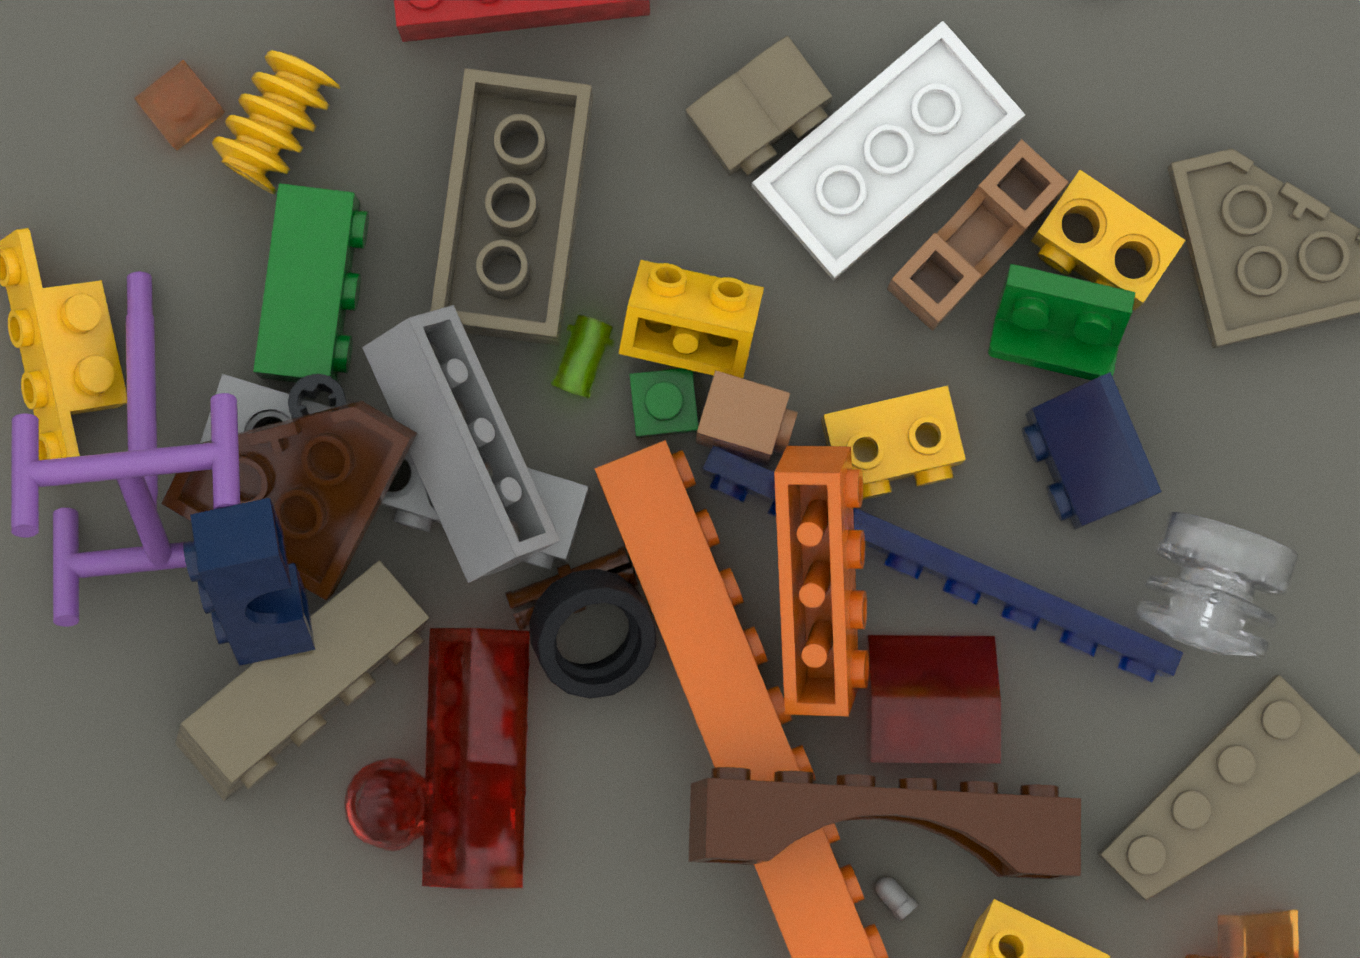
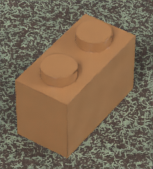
[696,370,798,465]

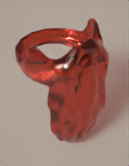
[344,758,433,851]

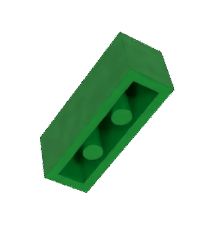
[253,183,369,383]

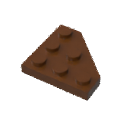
[161,400,417,600]

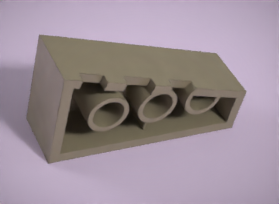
[175,560,429,801]

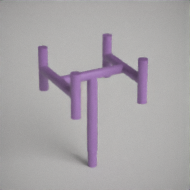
[11,271,241,627]

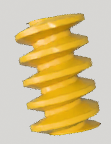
[212,50,340,195]

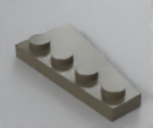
[1098,675,1360,900]

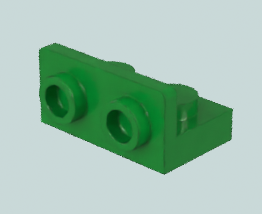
[988,264,1135,380]

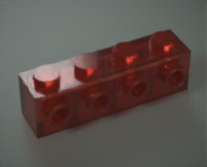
[422,628,530,889]

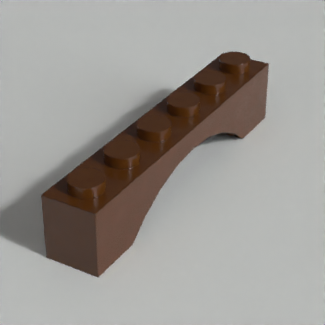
[689,767,1081,880]

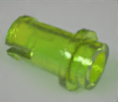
[551,314,615,399]

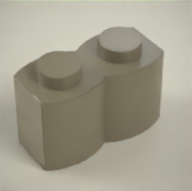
[685,35,832,176]

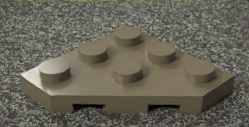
[1168,148,1360,349]

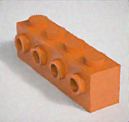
[774,446,869,717]

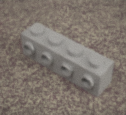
[362,305,560,583]

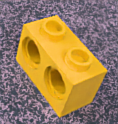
[1031,170,1186,311]

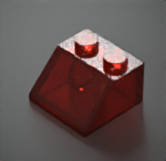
[867,635,1001,764]

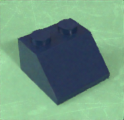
[1022,372,1162,530]

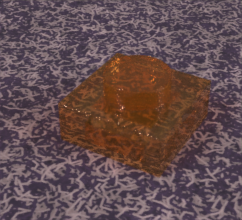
[134,60,225,151]

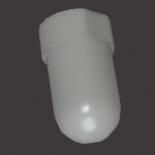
[875,877,919,922]

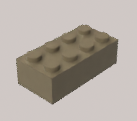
[430,68,593,346]

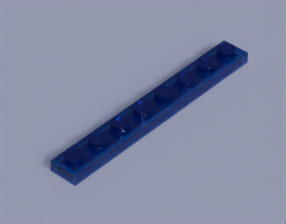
[702,445,1184,683]

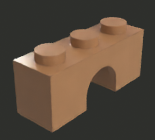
[887,139,1069,331]

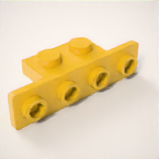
[0,228,127,460]

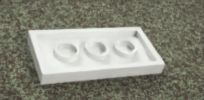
[752,21,1025,281]

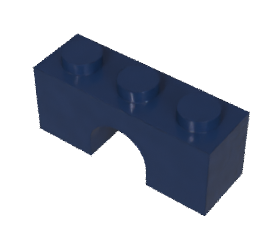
[183,498,316,666]

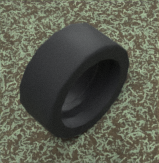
[529,569,657,699]

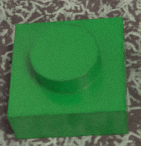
[629,368,698,438]

